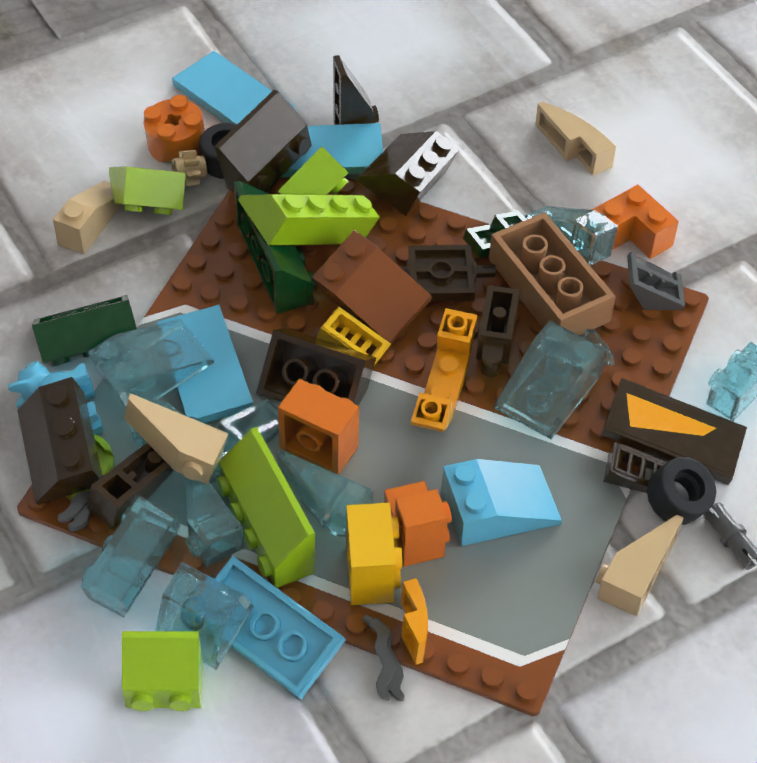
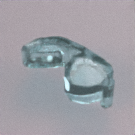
[580,329,615,367]

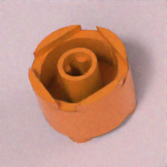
[143,95,205,163]

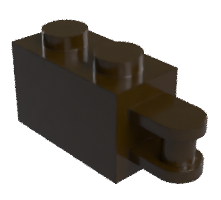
[476,285,520,377]

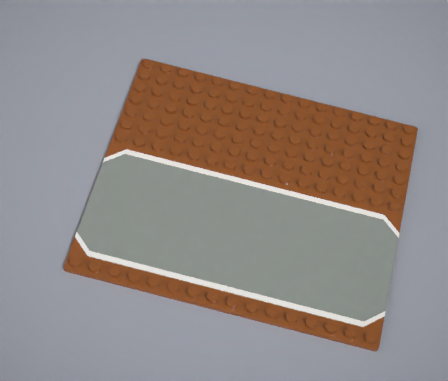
[17,177,709,716]

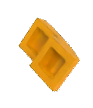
[400,578,428,665]

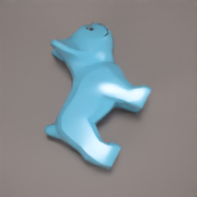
[8,361,103,435]

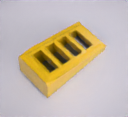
[316,306,391,366]

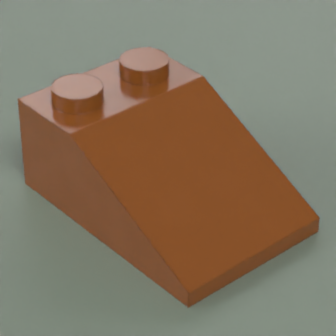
[312,230,432,344]

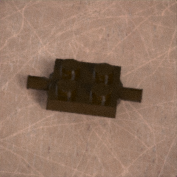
[399,245,496,302]

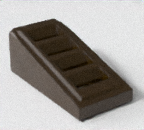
[603,443,667,493]

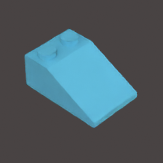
[441,459,562,546]

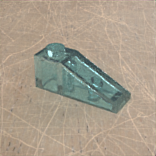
[525,206,618,266]
[277,450,373,537]
[184,476,244,567]

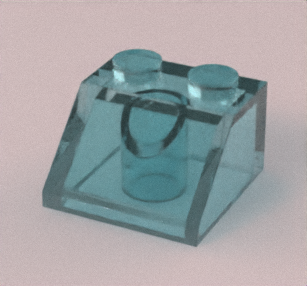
[155,562,254,670]

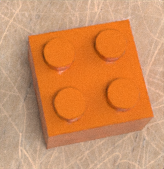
[278,379,359,476]

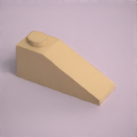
[53,180,123,255]
[124,394,228,485]
[596,515,683,616]

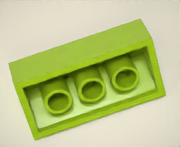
[238,194,380,245]
[216,427,315,588]

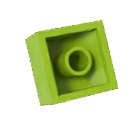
[278,146,349,195]
[109,166,186,215]
[121,631,204,711]

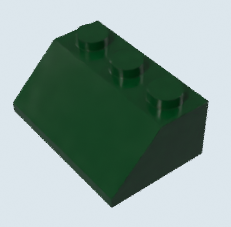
[32,295,139,366]

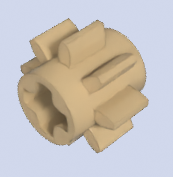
[171,150,207,187]

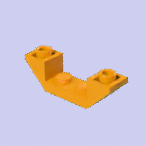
[411,308,478,432]

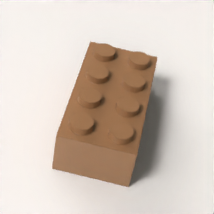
[489,212,616,345]

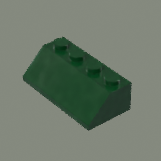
[234,181,317,314]

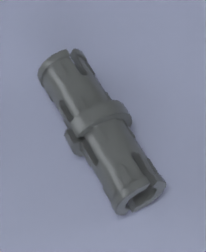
[703,502,757,570]

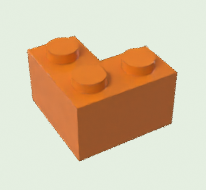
[587,184,679,259]
[384,481,452,567]

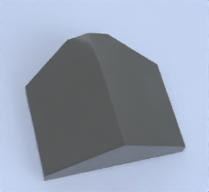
[627,252,685,310]

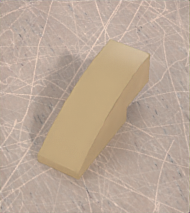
[535,102,616,175]

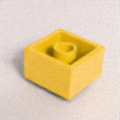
[346,503,402,605]

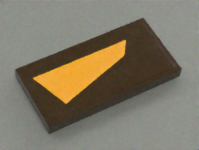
[601,378,747,485]

